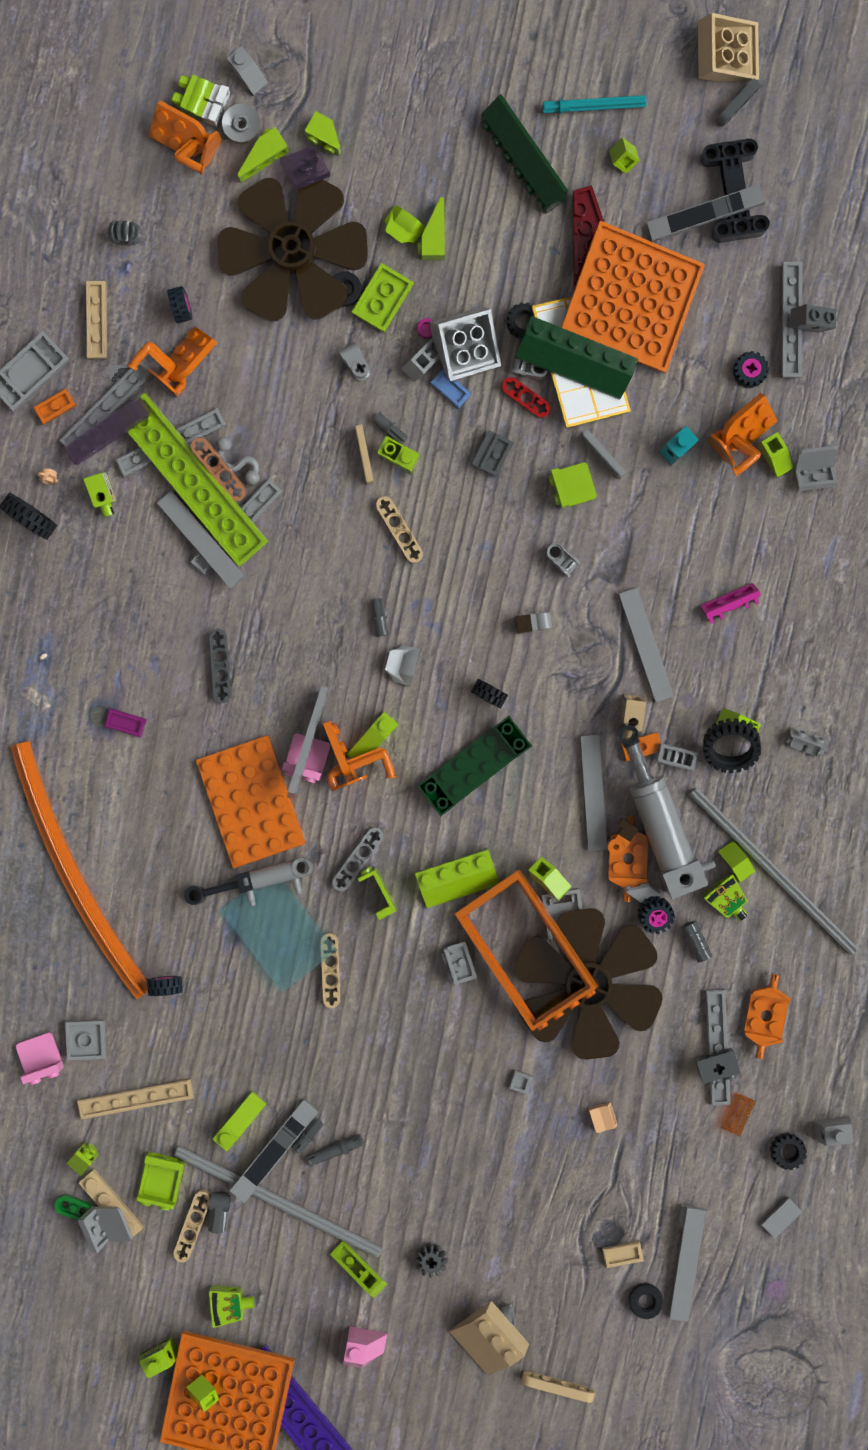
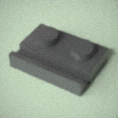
[472,430,514,477]

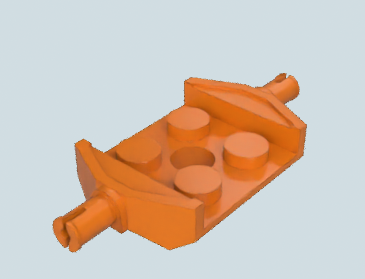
[608,816,649,902]
[743,973,791,1059]

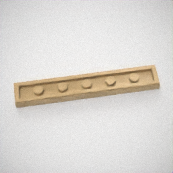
[77,1078,194,1120]

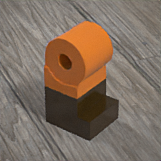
[607,818,639,856]

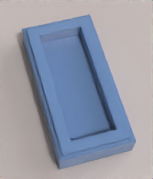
[430,368,472,409]

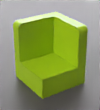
[609,137,640,174]
[187,1375,219,1412]

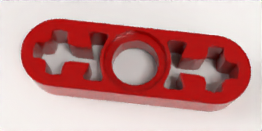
[502,377,551,419]

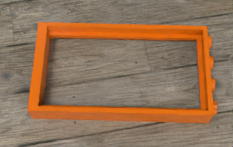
[455,870,598,1031]

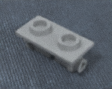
[786,728,827,757]

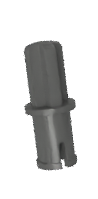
[372,412,408,444]
[371,598,389,637]
[292,1118,323,1154]

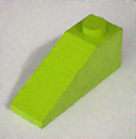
[237,127,289,183]
[418,197,445,260]
[347,712,399,759]
[212,1091,267,1152]
[330,1241,388,1298]

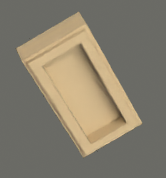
[602,1241,644,1268]

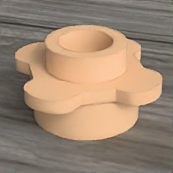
[37,469,58,485]

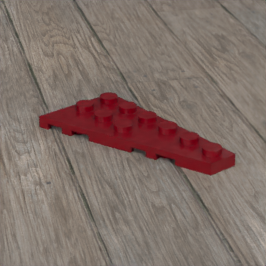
[573,185,604,291]

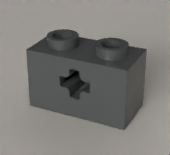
[791,304,836,333]
[694,1048,740,1085]

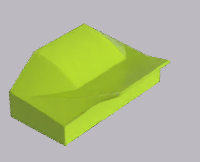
[384,205,426,245]

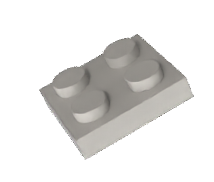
[65,1020,107,1061]

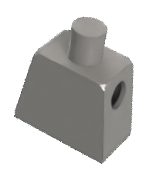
[813,1117,853,1146]

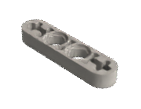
[333,827,384,891]

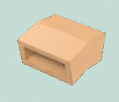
[588,1102,618,1133]

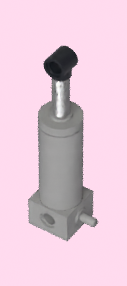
[617,723,716,899]

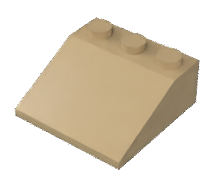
[698,13,759,81]
[449,1301,529,1375]

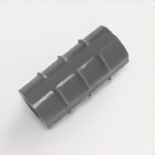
[681,920,713,963]

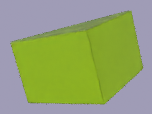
[717,840,756,883]

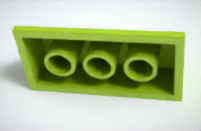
[415,848,499,908]

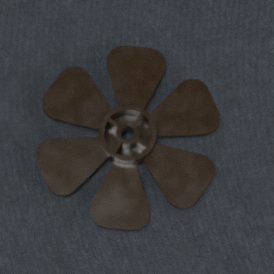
[217,176,368,322]
[514,908,663,1060]

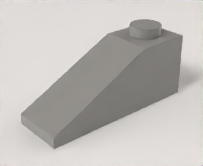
[401,337,440,383]

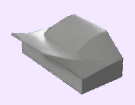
[385,644,420,686]

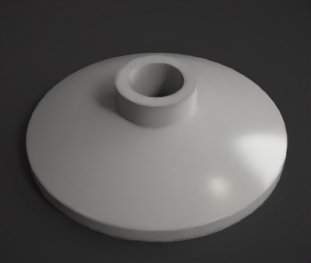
[222,104,261,143]

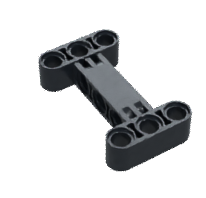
[700,138,770,243]

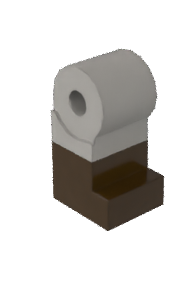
[515,612,552,634]

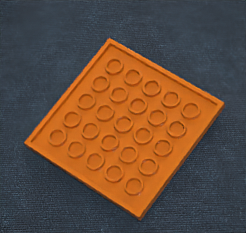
[561,220,705,373]
[160,1331,295,1450]

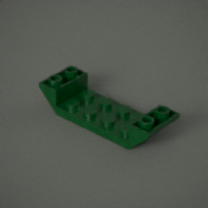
[417,716,532,817]

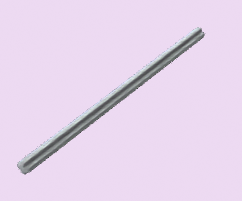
[689,788,858,955]
[174,1146,382,1257]

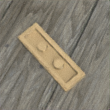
[355,424,374,485]

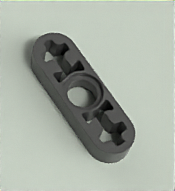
[717,78,762,127]

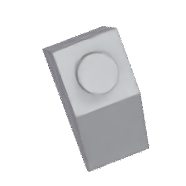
[227,46,268,96]

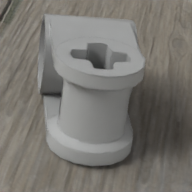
[338,342,370,381]
[510,355,548,381]
[545,543,582,578]

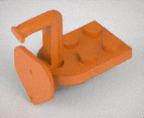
[149,100,222,175]
[127,326,217,397]
[706,393,778,477]
[323,721,397,791]

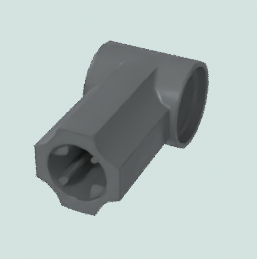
[208,1193,231,1234]

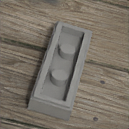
[581,430,626,479]

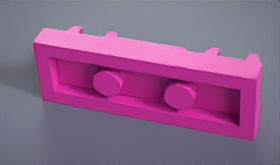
[700,583,761,624]

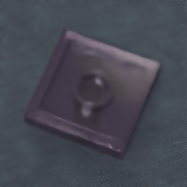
[280,145,330,190]

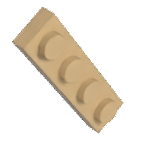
[86,281,108,359]
[79,1169,144,1237]

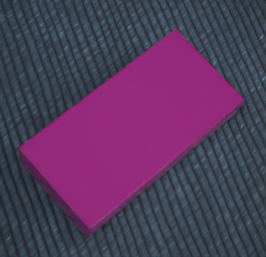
[104,708,147,738]

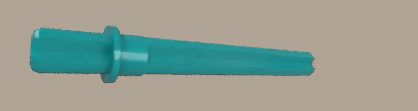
[542,95,647,115]

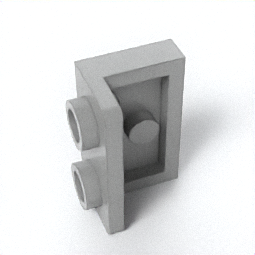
[441,940,477,986]

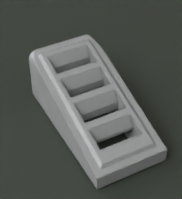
[656,743,698,771]

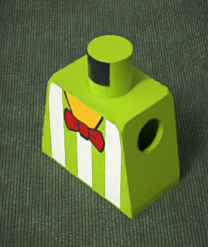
[84,472,116,517]

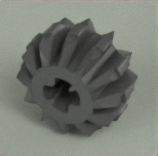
[108,220,141,246]
[415,1243,448,1278]

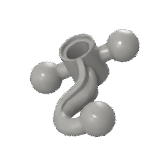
[207,437,260,485]

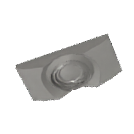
[0,331,70,411]

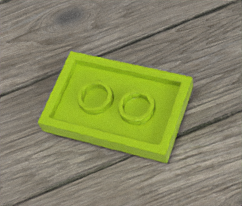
[352,263,414,333]

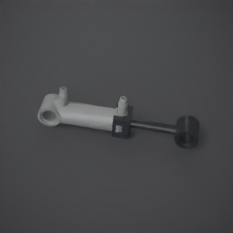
[184,858,313,907]

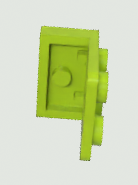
[548,462,597,509]

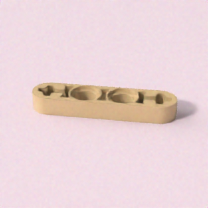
[376,496,423,563]
[321,932,341,1008]
[173,1189,211,1262]
[521,1371,595,1403]

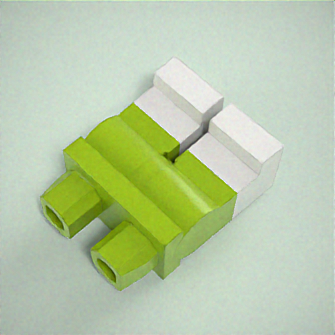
[172,74,230,128]

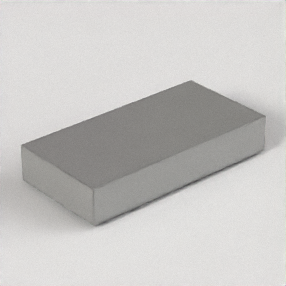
[761,1197,802,1238]

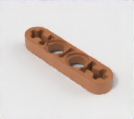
[191,437,246,501]

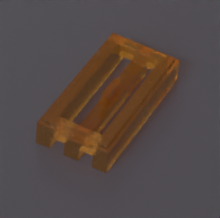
[722,1093,756,1136]

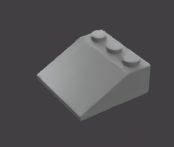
[430,307,502,381]

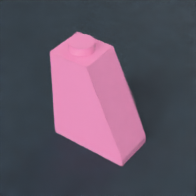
[343,1326,387,1369]

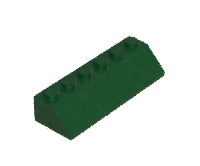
[480,94,568,214]
[514,316,638,400]

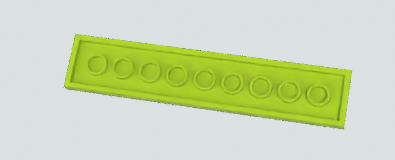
[117,393,269,567]

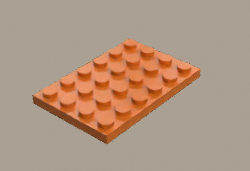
[196,735,306,869]

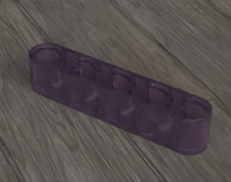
[65,397,151,465]

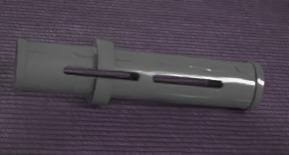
[307,1134,364,1167]

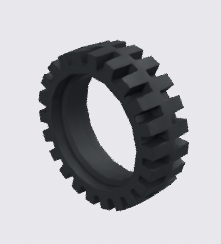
[0,492,57,540]
[703,718,761,773]

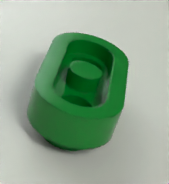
[55,1194,92,1221]

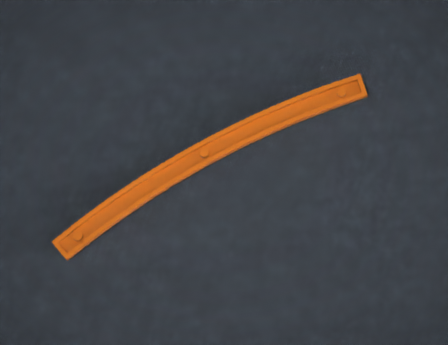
[11,741,148,1000]

